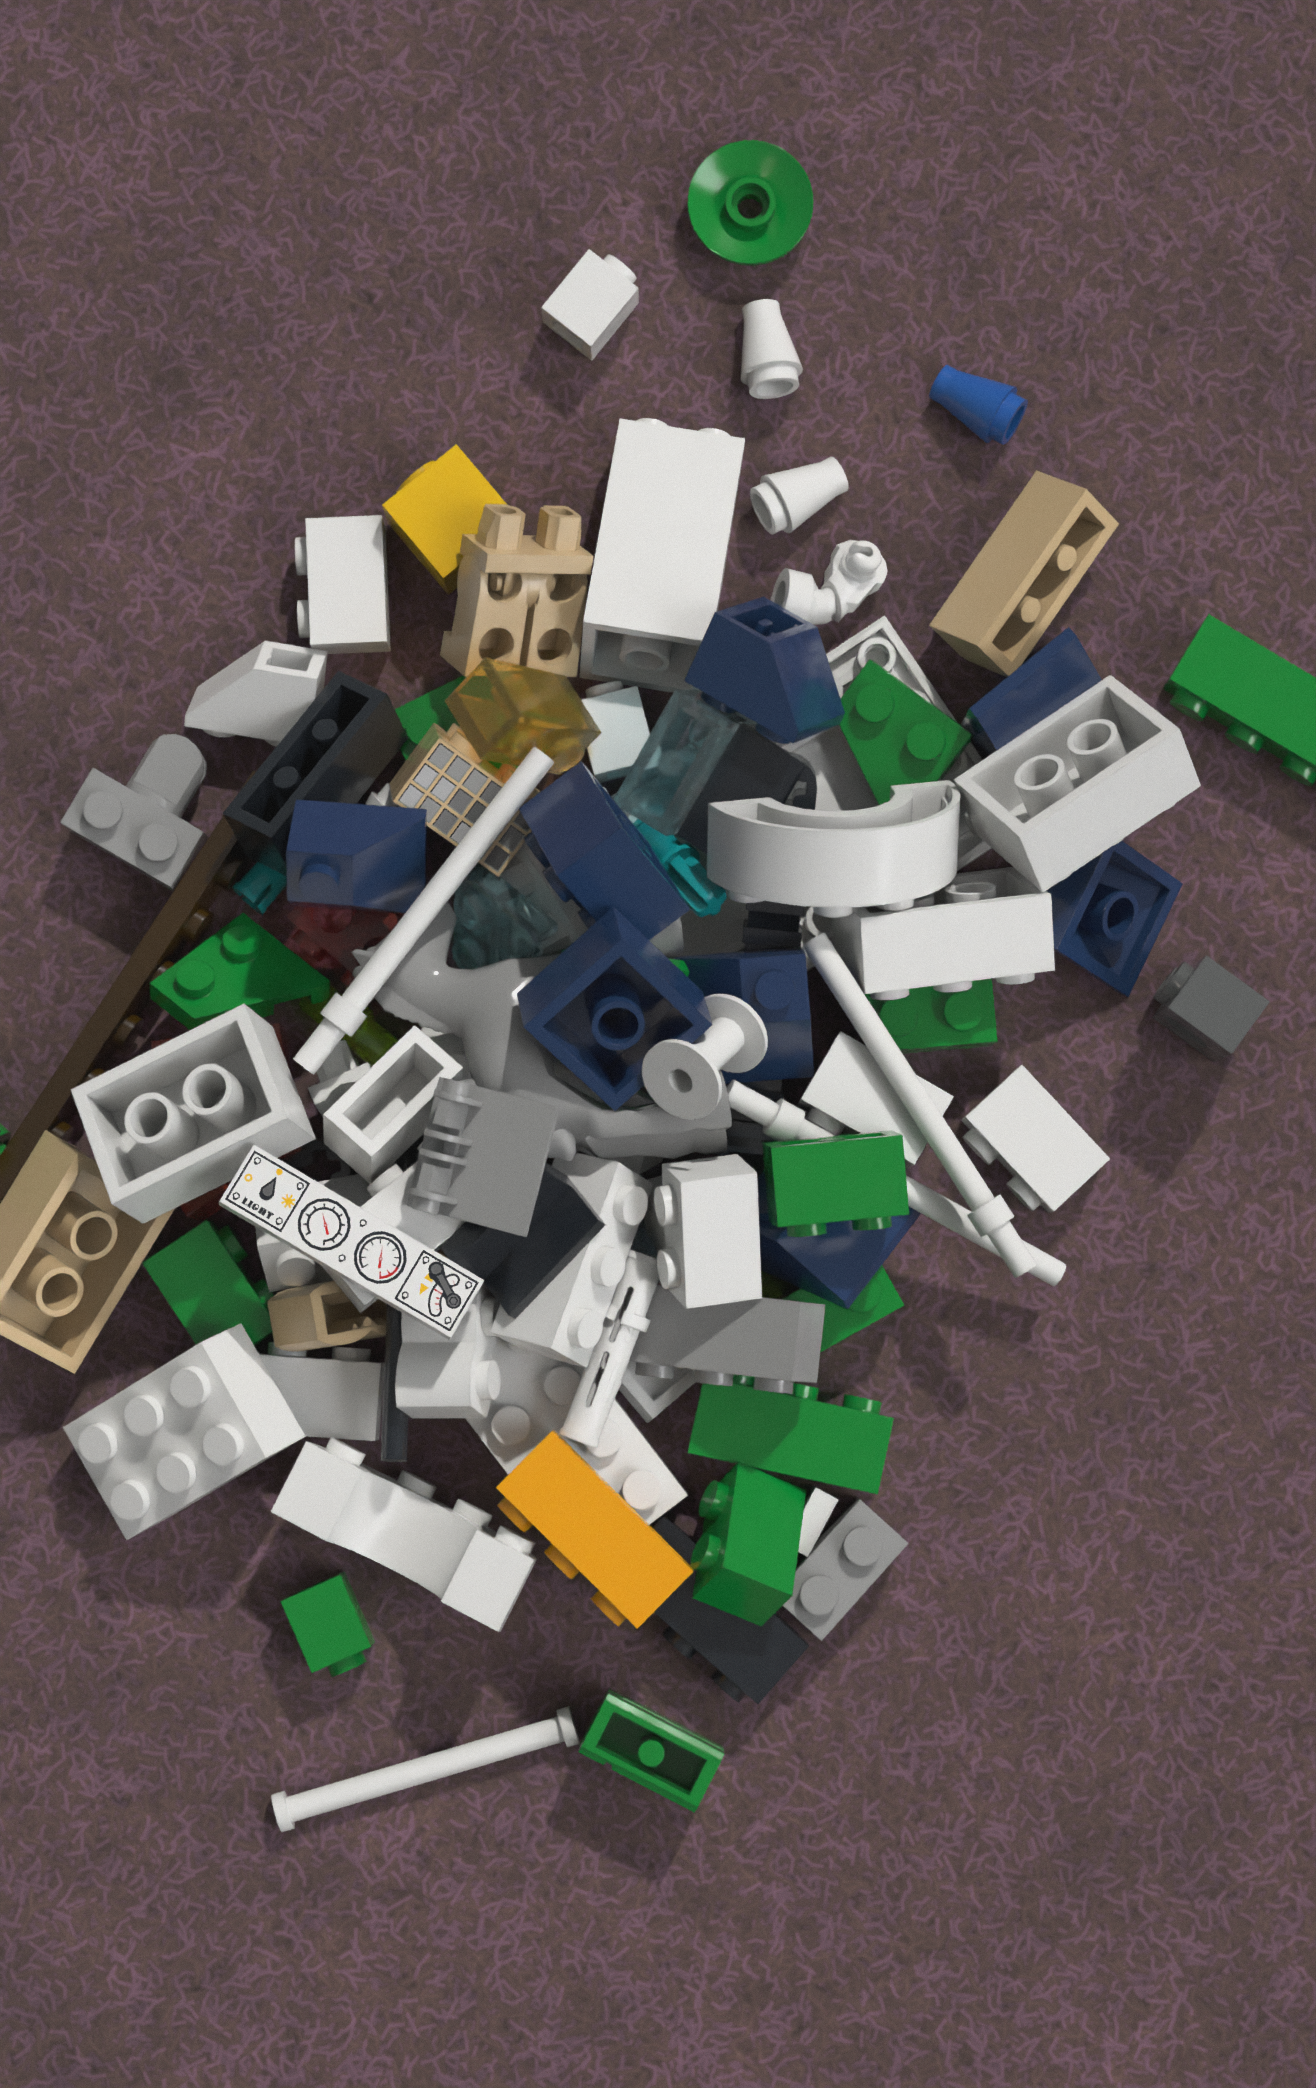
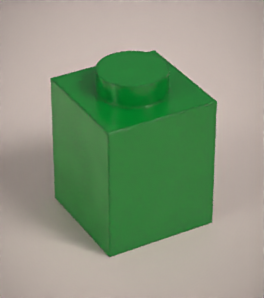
[280,1571,375,1677]

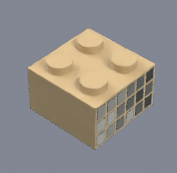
[389,723,540,877]

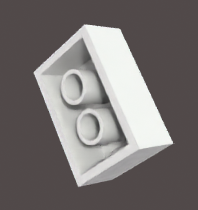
[954,675,1201,892]
[832,867,1055,1000]
[71,1004,316,1224]
[63,1323,306,1540]

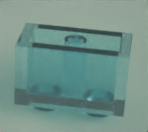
[614,689,750,836]

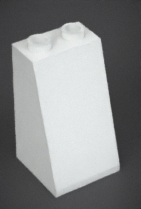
[579,418,745,697]

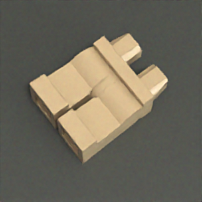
[440,504,593,677]

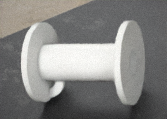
[642,994,768,1120]

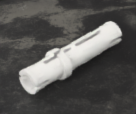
[559,1250,659,1448]

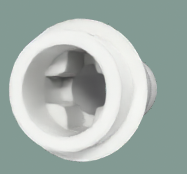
[741,299,803,399]
[750,457,848,534]

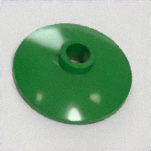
[688,140,813,266]

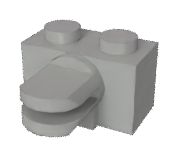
[60,734,209,892]

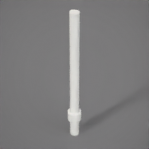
[293,747,554,1075]
[803,932,1037,1278]
[726,1079,1066,1286]

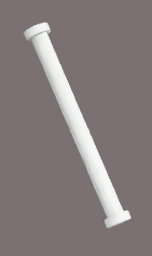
[271,1706,580,1832]

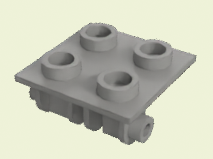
[407,1077,560,1237]

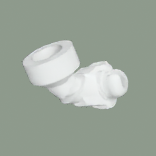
[771,540,888,625]

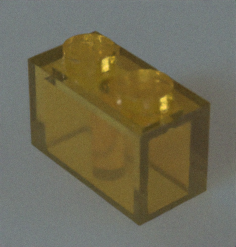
[445,657,602,775]

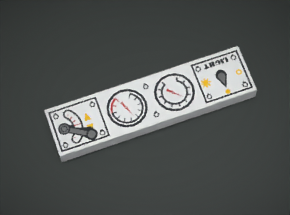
[219,1145,484,1340]

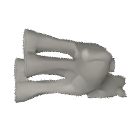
[352,901,732,1161]

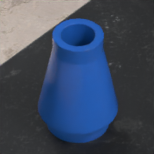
[929,365,1028,445]

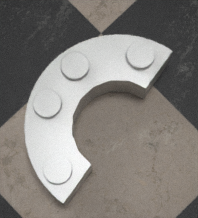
[707,780,960,917]
[271,1437,537,1632]

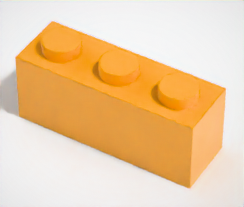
[496,1429,693,1629]

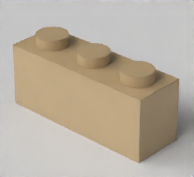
[929,470,1119,677]

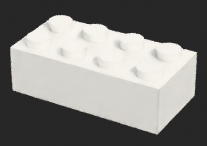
[465,1336,688,1525]

